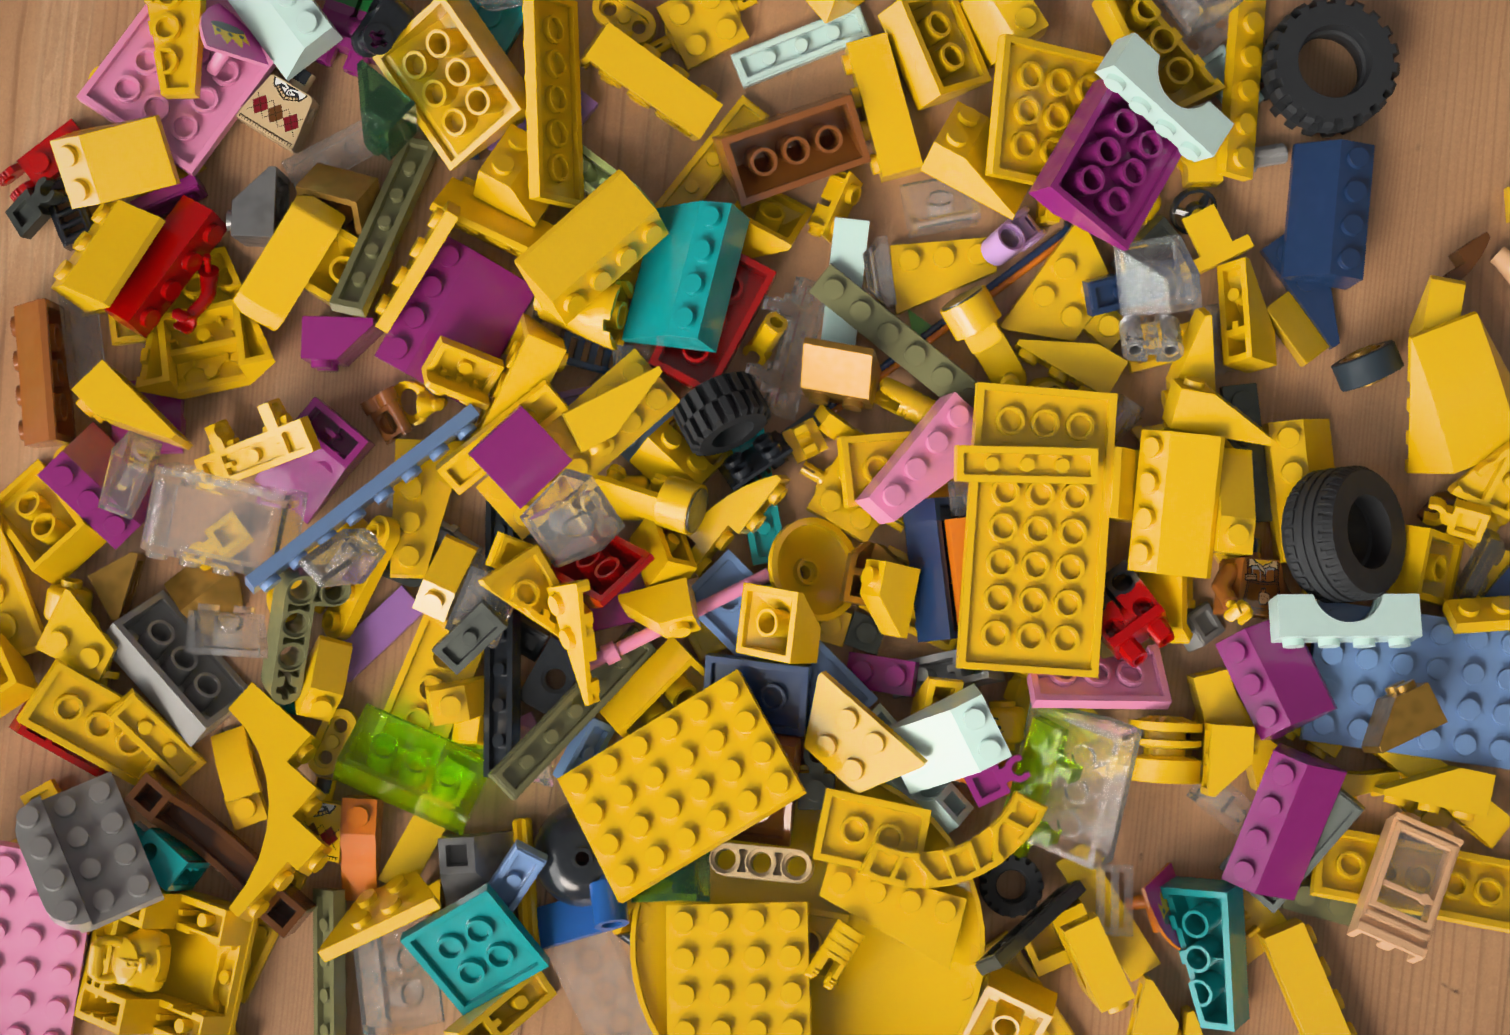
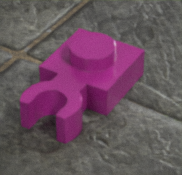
[964,753,1031,807]

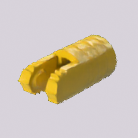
[874,376,937,425]
[804,918,865,990]

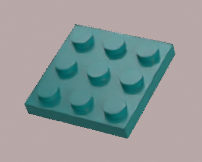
[400,883,550,1015]

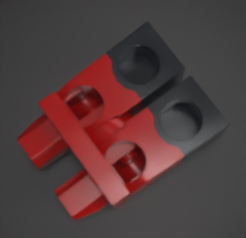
[1101,559,1175,668]

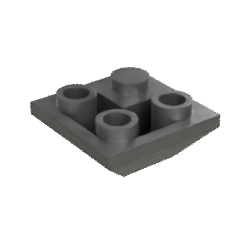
[438,831,514,906]

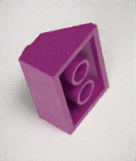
[37,421,170,550]
[1215,620,1337,740]

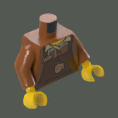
[1211,538,1292,625]

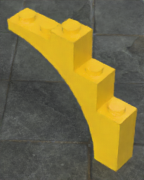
[1186,667,1400,801]
[228,682,333,922]

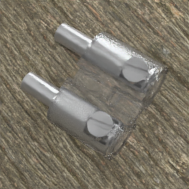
[1119,306,1184,362]

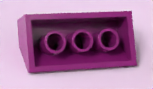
[1221,743,1348,900]

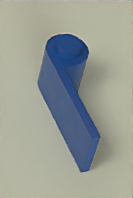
[537,874,630,950]

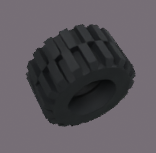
[673,371,771,456]

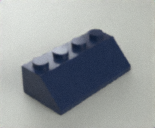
[1280,139,1375,290]
[903,496,967,643]

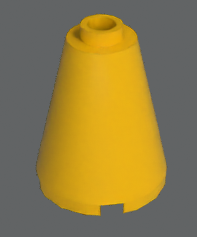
[534,280,634,350]

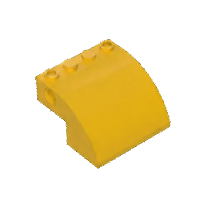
[74,885,258,1035]

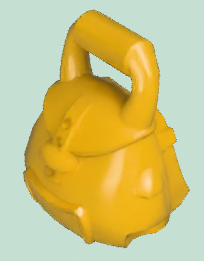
[86,928,172,994]

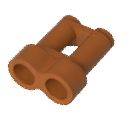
[360,386,414,445]

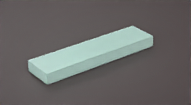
[731,6,872,89]
[821,216,870,345]

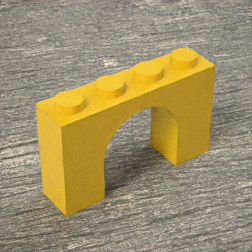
[1051,899,1135,1014]

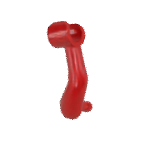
[172,253,219,334]

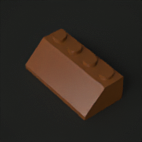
[712,93,871,207]
[10,298,76,448]

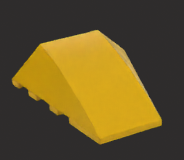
[135,246,276,399]
[1405,311,1510,474]

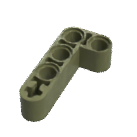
[261,563,351,705]

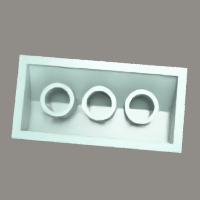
[228,0,343,81]

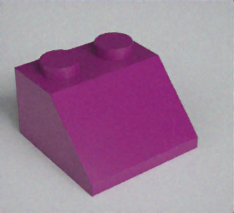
[301,316,384,372]

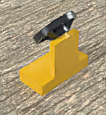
[1169,187,1254,282]

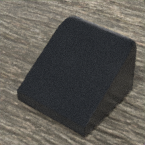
[521,613,551,662]

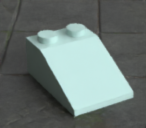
[889,683,1012,794]

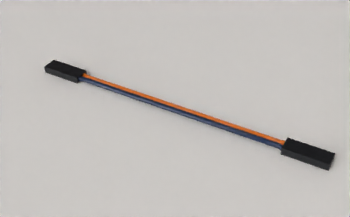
[779,221,1072,439]

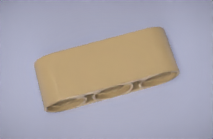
[709,843,815,884]

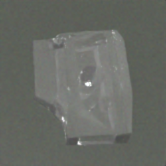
[863,235,897,310]

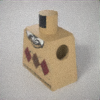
[236,69,319,156]

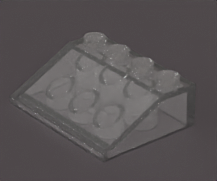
[1009,701,1143,870]

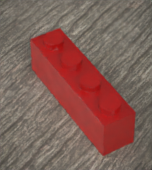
[104,195,227,338]

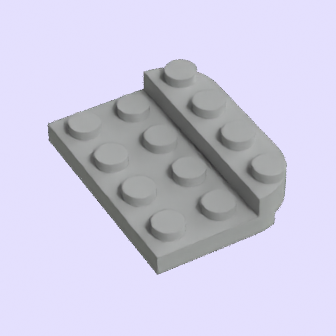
[15,771,164,933]

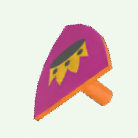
[1125,862,1181,950]

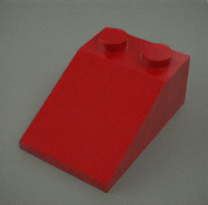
[550,525,655,609]

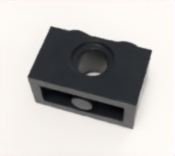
[521,636,577,714]

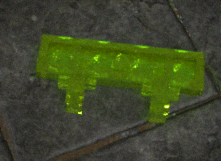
[1003,715,1083,858]

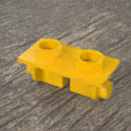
[807,171,863,245]

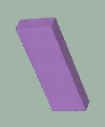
[343,585,424,683]

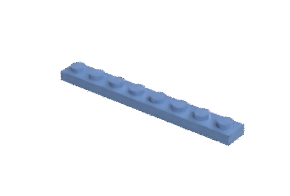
[245,404,480,594]

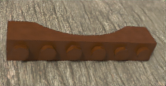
[124,769,317,938]

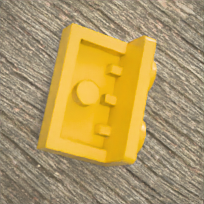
[421,335,504,410]

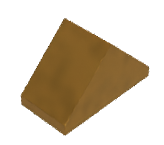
[88,552,147,621]

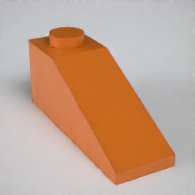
[340,795,384,901]

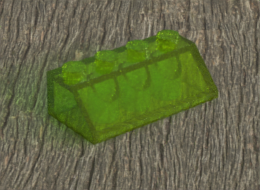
[333,703,488,836]

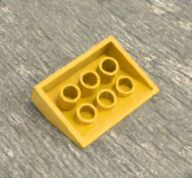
[372,0,526,171]

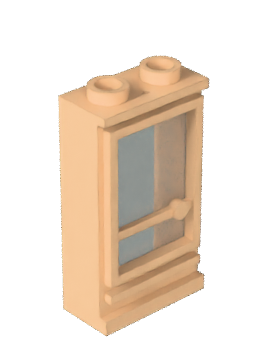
[1346,811,1464,964]

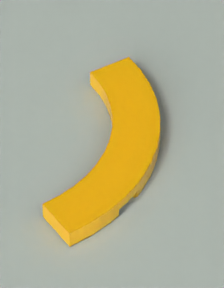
[858,791,1048,888]

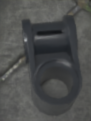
[351,0,414,58]

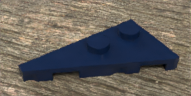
[1259,234,1340,350]

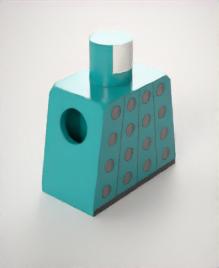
[133,821,211,891]

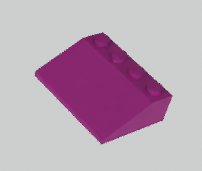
[1028,78,1182,251]
[374,236,535,407]

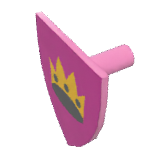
[199,3,269,76]

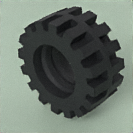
[979,853,1044,918]

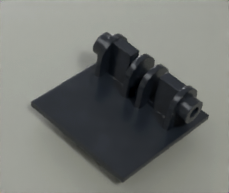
[718,430,793,492]

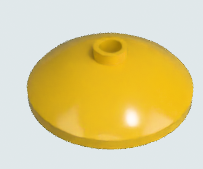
[768,517,854,622]

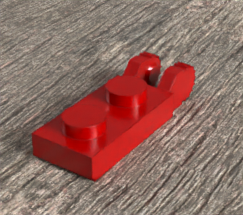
[0,119,81,202]

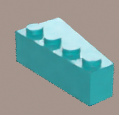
[1160,876,1250,1032]

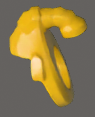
[394,380,448,426]

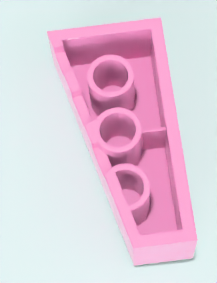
[855,392,974,525]

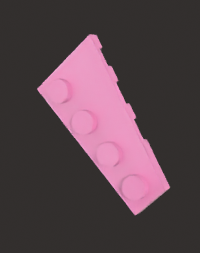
[1026,644,1172,710]

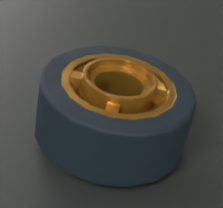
[1331,340,1404,392]

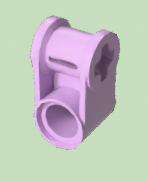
[981,205,1048,266]

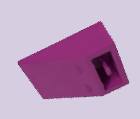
[254,397,375,524]

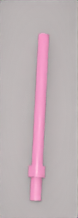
[590,568,770,671]

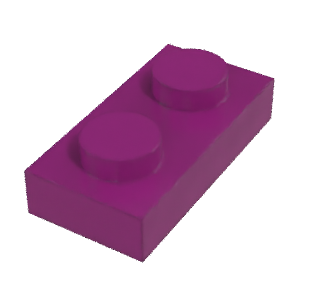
[847,652,920,697]

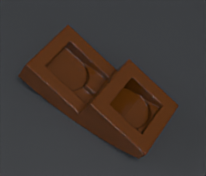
[1442,232,1491,280]

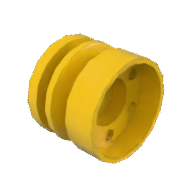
[1126,715,1204,785]

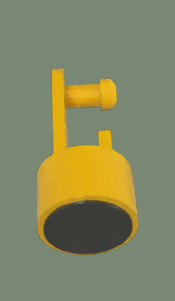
[940,285,1027,386]
[586,464,708,536]

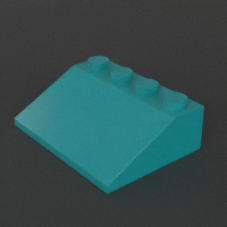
[621,201,750,353]

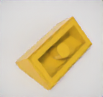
[1266,291,1330,367]

